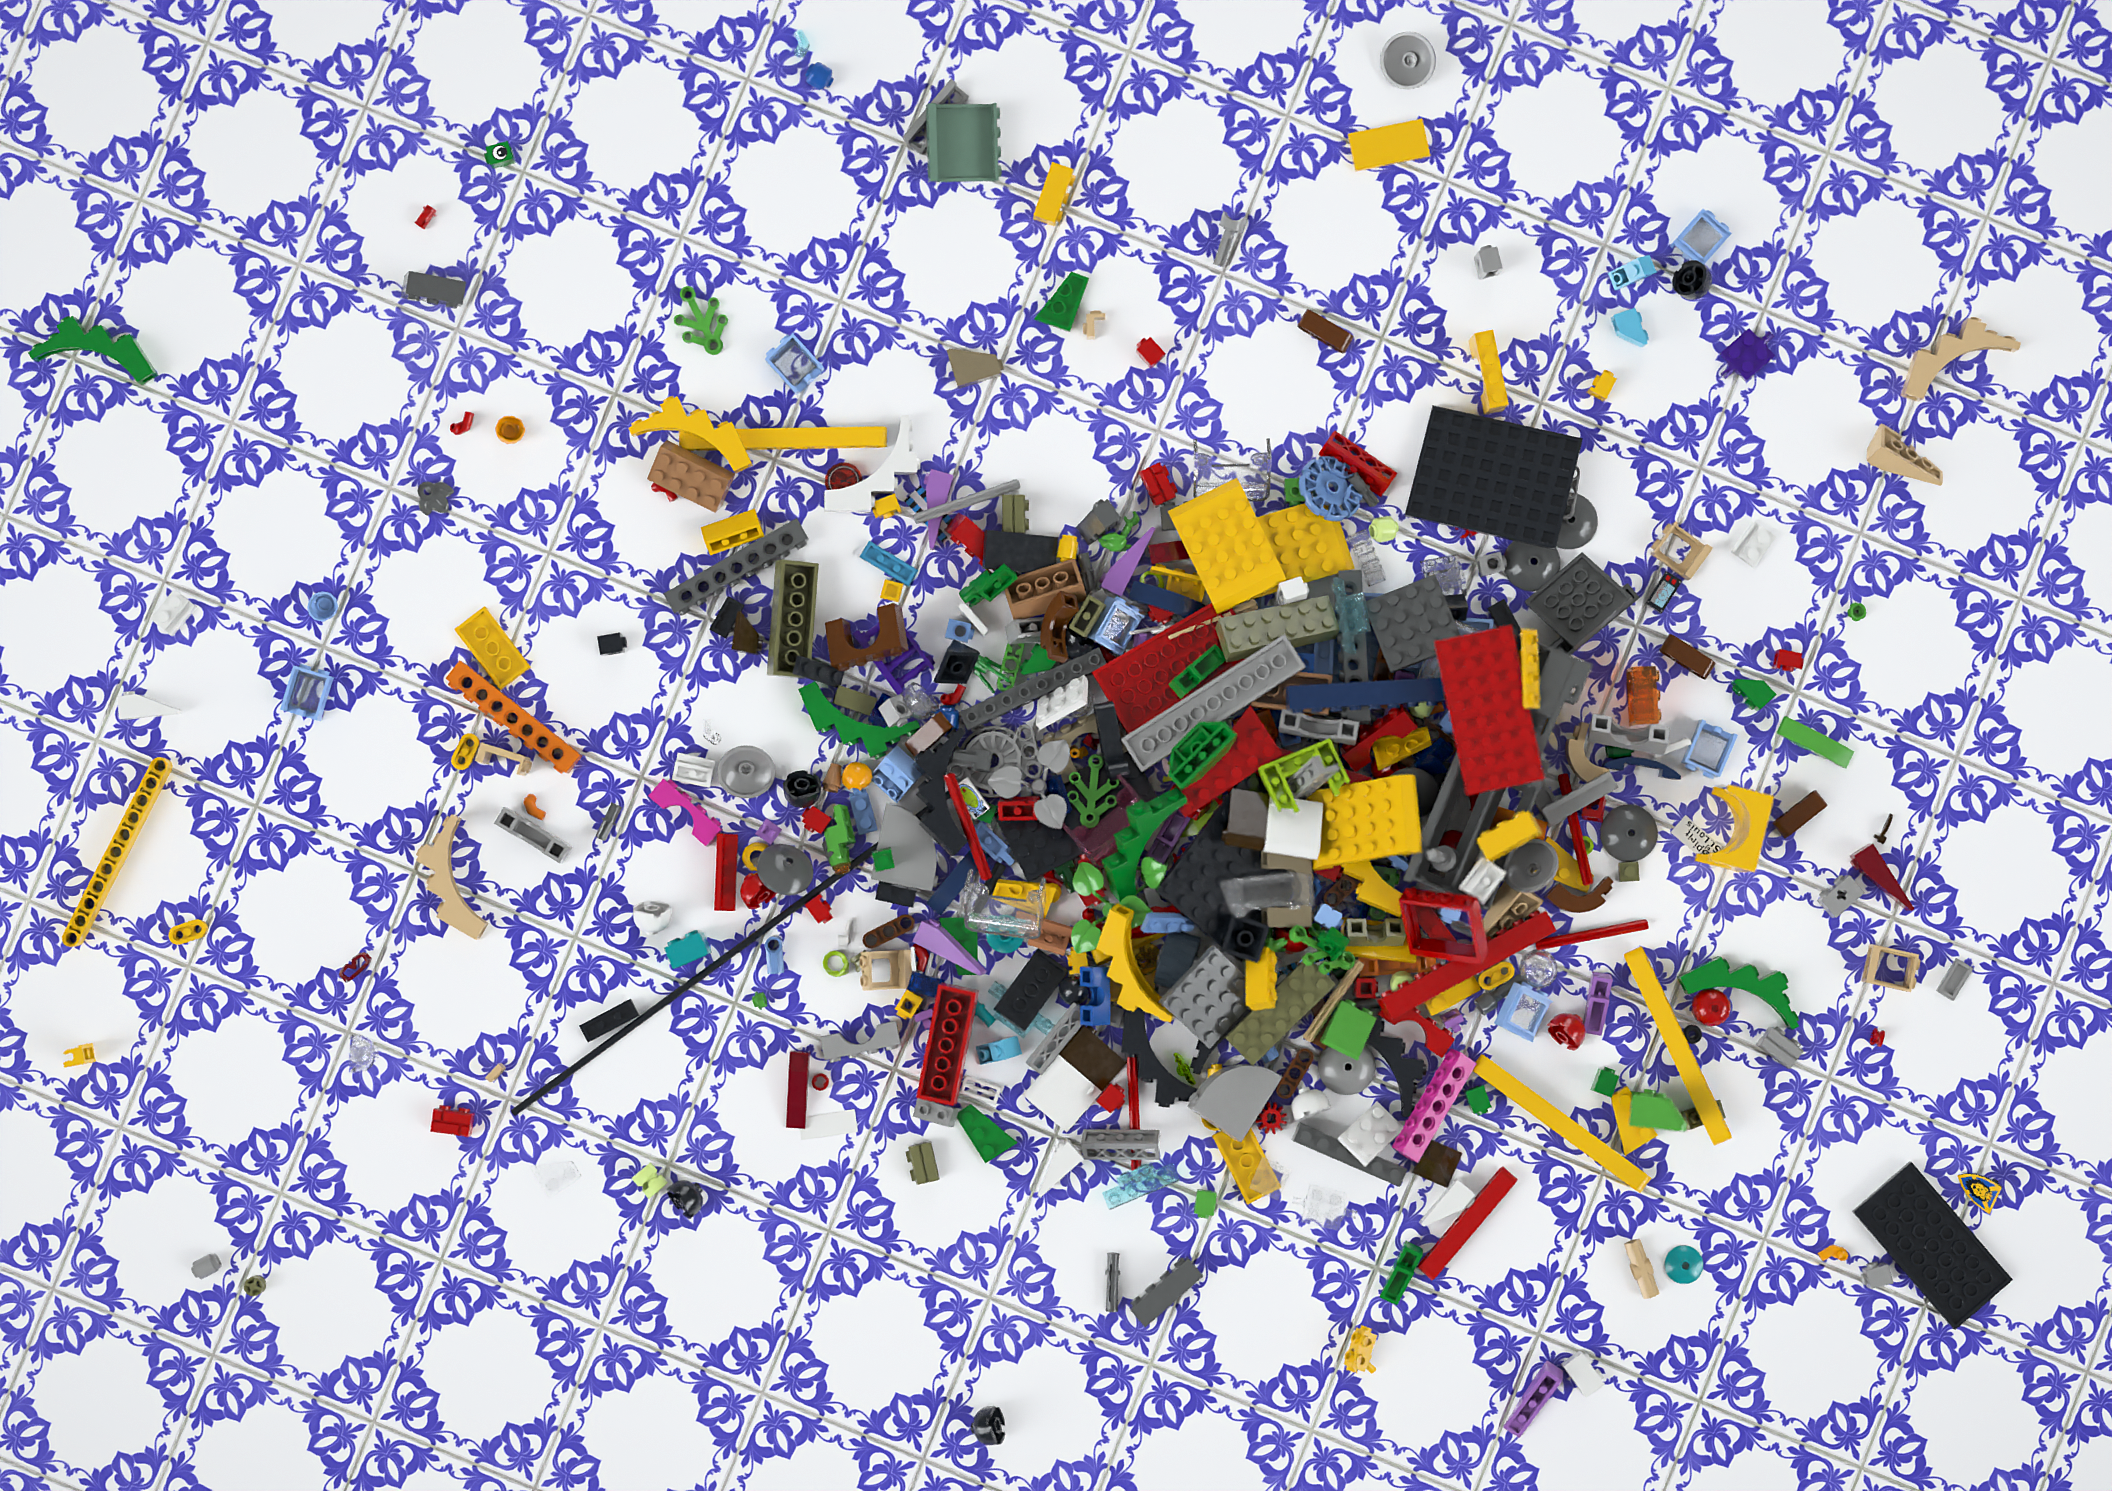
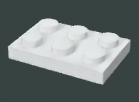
[1036,675,1088,729]
[1338,1101,1403,1167]

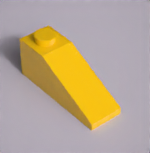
[1423,976,1481,1016]

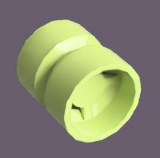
[631,1162,668,1199]

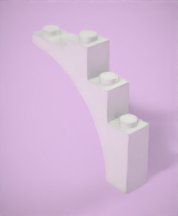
[824,415,921,512]

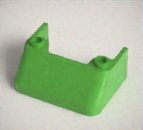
[1629,1089,1687,1132]

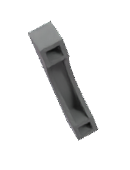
[1291,1122,1408,1187]

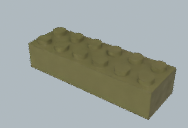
[767,559,819,679]
[1215,595,1340,663]
[1225,958,1336,1066]

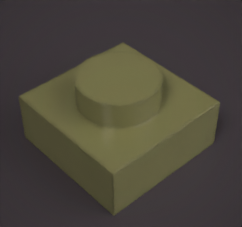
[1618,862,1640,882]

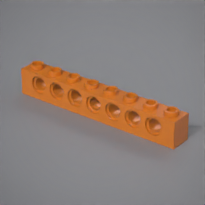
[446,660,583,774]

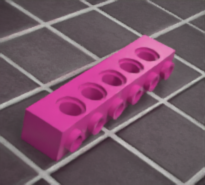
[1392,1048,1476,1163]

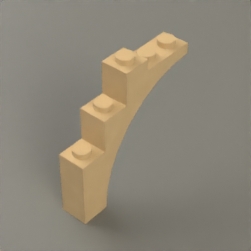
[1900,317,2021,402]
[416,814,489,940]

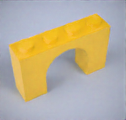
[1469,329,1509,415]

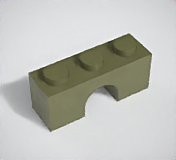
[1344,919,1406,946]

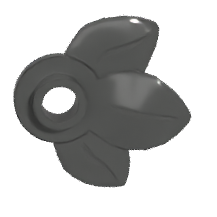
[417,482,454,516]

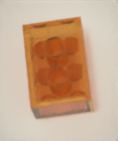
[1626,666,1661,727]

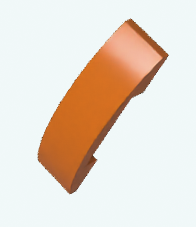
[1358,956,1436,977]

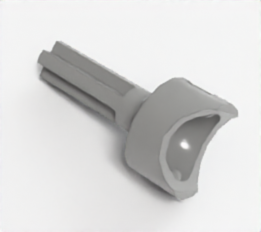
[1213,211,1247,268]
[1426,845,1459,873]

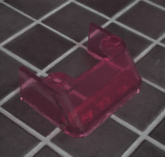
[1062,774,1141,869]

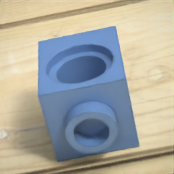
[945,618,975,644]

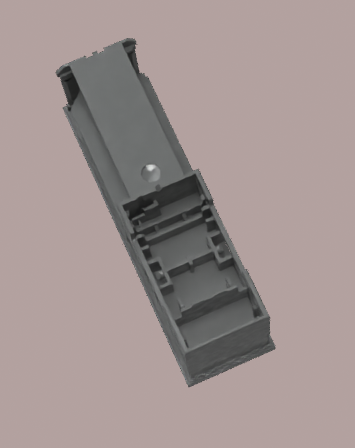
[1403,627,1593,910]

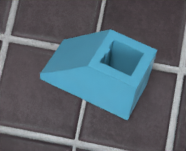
[1608,255,1657,291]
[1610,308,1649,348]
[976,1036,1022,1065]

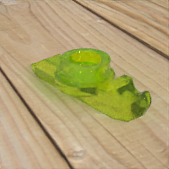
[1173,1053,1196,1086]

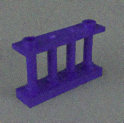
[853,623,936,696]

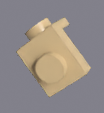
[1083,310,1106,340]

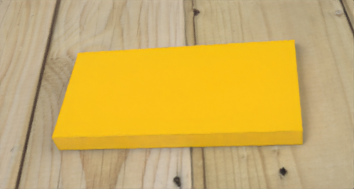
[1348,118,1430,172]
[454,606,531,690]
[1340,917,1416,963]
[1212,1128,1281,1205]

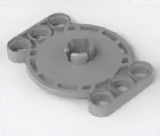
[947,724,1043,798]

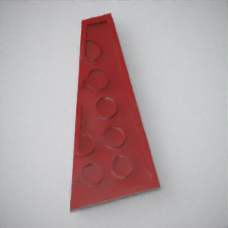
[1179,706,1282,818]

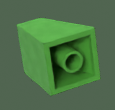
[1320,999,1376,1061]

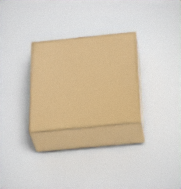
[485,1063,506,1082]

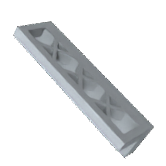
[903,79,969,155]
[1286,756,1340,800]
[1541,771,1619,825]
[1025,1002,1082,1075]
[1081,1129,1161,1160]

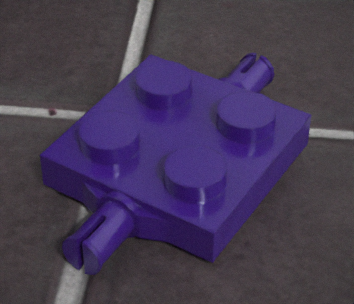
[1720,328,1775,382]

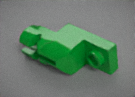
[959,564,1018,607]

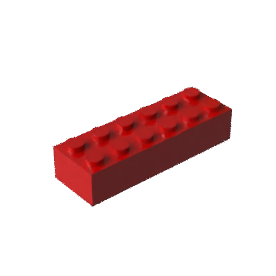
[916,982,980,1106]

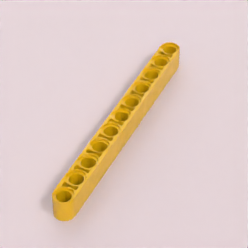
[679,426,887,451]
[62,757,173,947]
[1624,946,1732,1146]
[1473,1054,1651,1194]

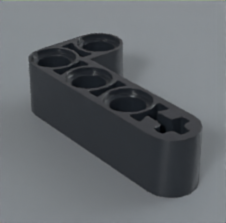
[1093,700,1130,781]

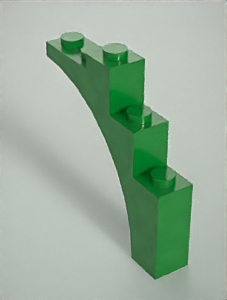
[28,316,158,385]
[798,681,921,760]
[1102,787,1187,902]
[1677,956,1799,1030]

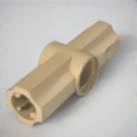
[1624,1238,1660,1299]

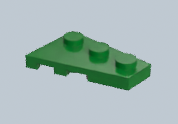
[1034,272,1089,333]
[939,917,978,975]
[957,1104,1018,1163]

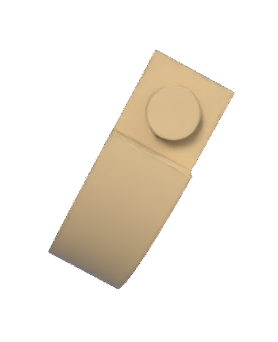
[1565,722,1609,783]

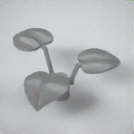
[988,740,1070,829]

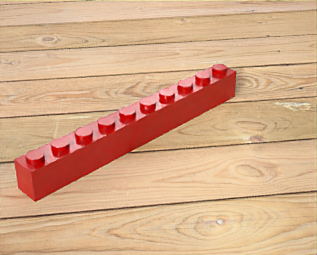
[1377,909,1557,1020]

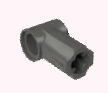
[952,748,993,773]

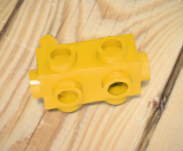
[1344,1325,1378,1374]

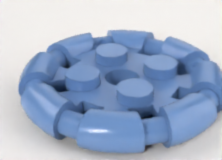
[1299,456,1363,521]

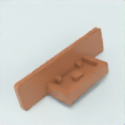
[1015,911,1073,956]

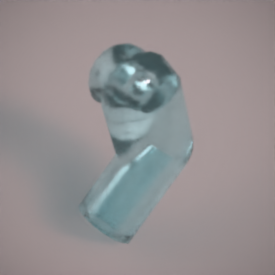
[794,29,810,58]

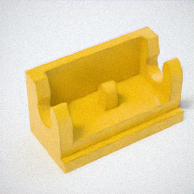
[63,1043,96,1068]

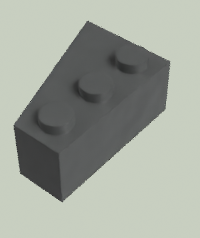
[401,271,466,309]
[1076,499,1121,545]

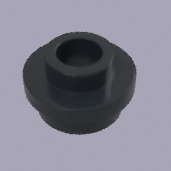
[1683,1025,1702,1044]

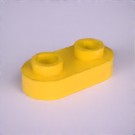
[451,733,480,770]
[168,919,208,945]
[1478,961,1515,990]

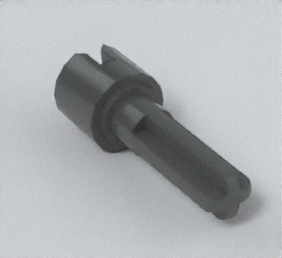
[1474,974,1525,1016]

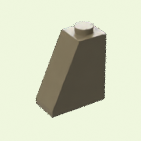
[947,349,1004,389]

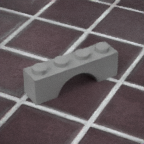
[1279,709,1359,746]
[1587,714,1670,756]
[494,807,573,864]
[820,1021,901,1063]

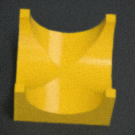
[1694,784,1774,872]

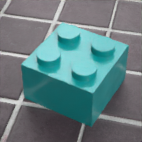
[664,930,712,969]

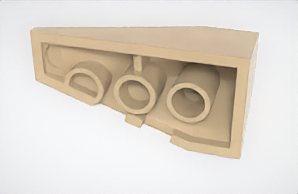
[1867,423,1943,486]
[1471,881,1544,945]

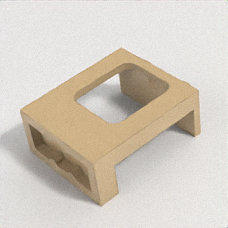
[1650,521,1713,581]
[475,743,532,776]
[859,950,913,991]

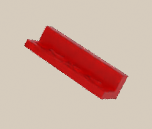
[1318,430,1397,497]
[714,834,738,911]

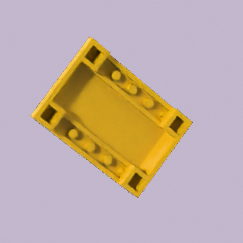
[1168,478,1287,615]
[1246,503,1355,602]
[1306,775,1423,871]

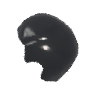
[1059,976,1088,1005]

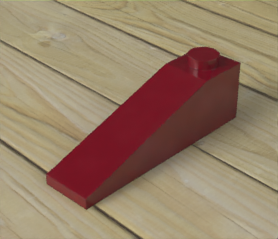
[1148,540,1191,566]
[1849,843,1914,911]
[786,1050,811,1129]

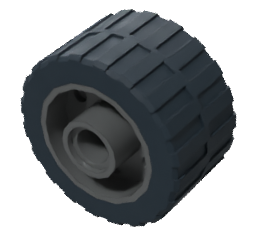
[1154,931,1201,989]

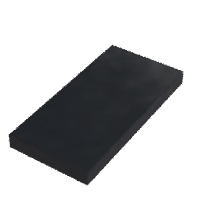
[982,530,1058,573]
[993,948,1069,1032]

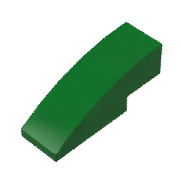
[1168,644,1226,699]
[1380,1241,1423,1305]

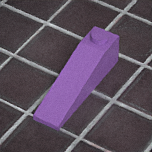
[924,469,954,551]
[1099,527,1156,598]
[913,919,986,976]
[1503,1361,1563,1438]

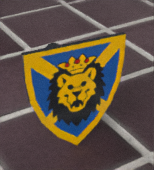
[1957,1173,2003,1214]

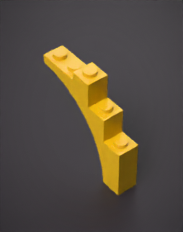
[628,396,753,473]
[1341,860,1402,917]
[1096,903,1175,1023]

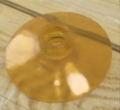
[1133,943,1160,976]

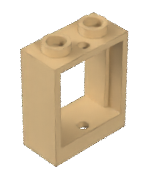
[1861,944,1920,992]

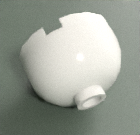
[633,901,672,935]
[1291,1087,1331,1121]

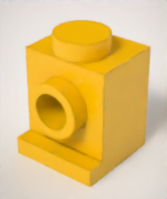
[1587,369,1617,401]
[872,493,902,519]
[1067,947,1088,974]
[895,989,924,1020]

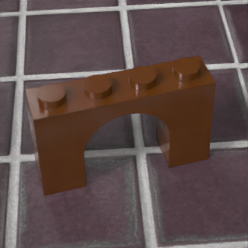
[825,603,908,671]

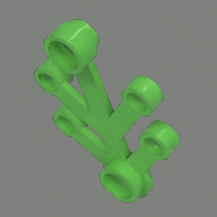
[674,286,728,355]
[1067,754,1119,828]
[1289,923,1355,975]

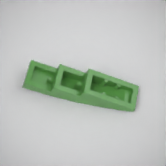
[1777,716,1855,769]

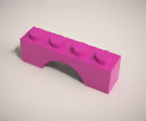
[648,779,723,847]

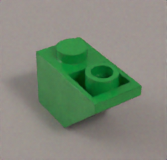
[1020,643,1057,676]
[1730,679,1777,711]

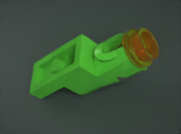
[822,804,856,875]

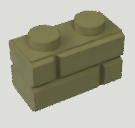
[1002,495,1029,534]
[1068,594,1106,638]
[905,1141,940,1185]

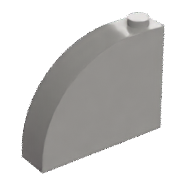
[871,802,938,891]
[1187,1064,1282,1142]

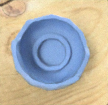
[307,591,338,622]

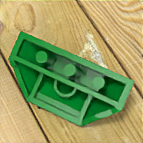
[1168,721,1237,790]

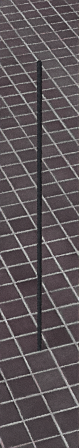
[511,790,951,1116]

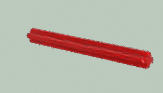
[944,773,992,880]
[1558,773,1593,886]
[1535,919,1649,950]
[1127,1057,1142,1171]

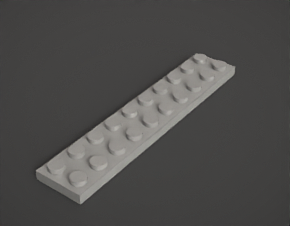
[1121,634,1306,772]

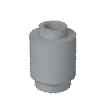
[191,1253,222,1280]

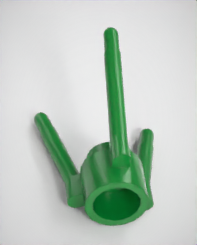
[973,655,1014,693]

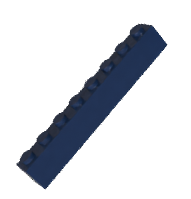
[1285,678,1444,714]

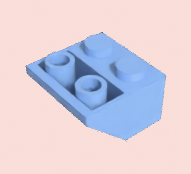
[871,746,922,803]

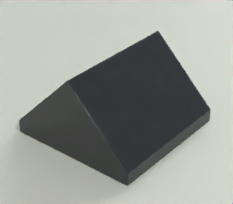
[934,639,980,684]
[1221,914,1270,963]

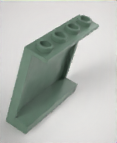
[926,103,1002,182]

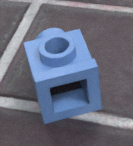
[1436,709,1453,735]

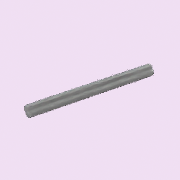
[913,479,1021,524]

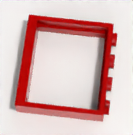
[1398,888,1489,964]

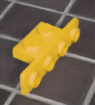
[1150,564,1205,603]
[1517,629,1540,708]

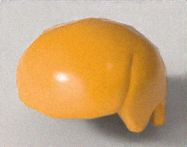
[495,416,525,444]
[841,762,872,790]

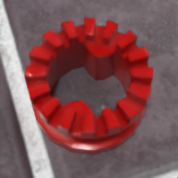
[1870,1028,1885,1047]
[811,1073,829,1091]

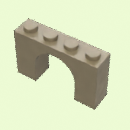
[1040,713,1128,784]
[1261,851,1314,927]

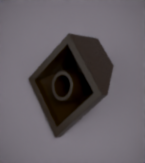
[731,611,763,655]
[1412,1140,1462,1188]

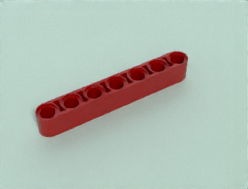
[1417,1166,1518,1280]

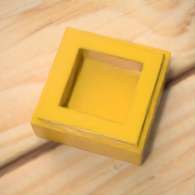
[880,579,904,603]

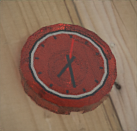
[825,462,863,490]

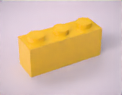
[1033,162,1076,227]
[700,509,764,555]
[1477,811,1543,862]
[1246,947,1277,1011]

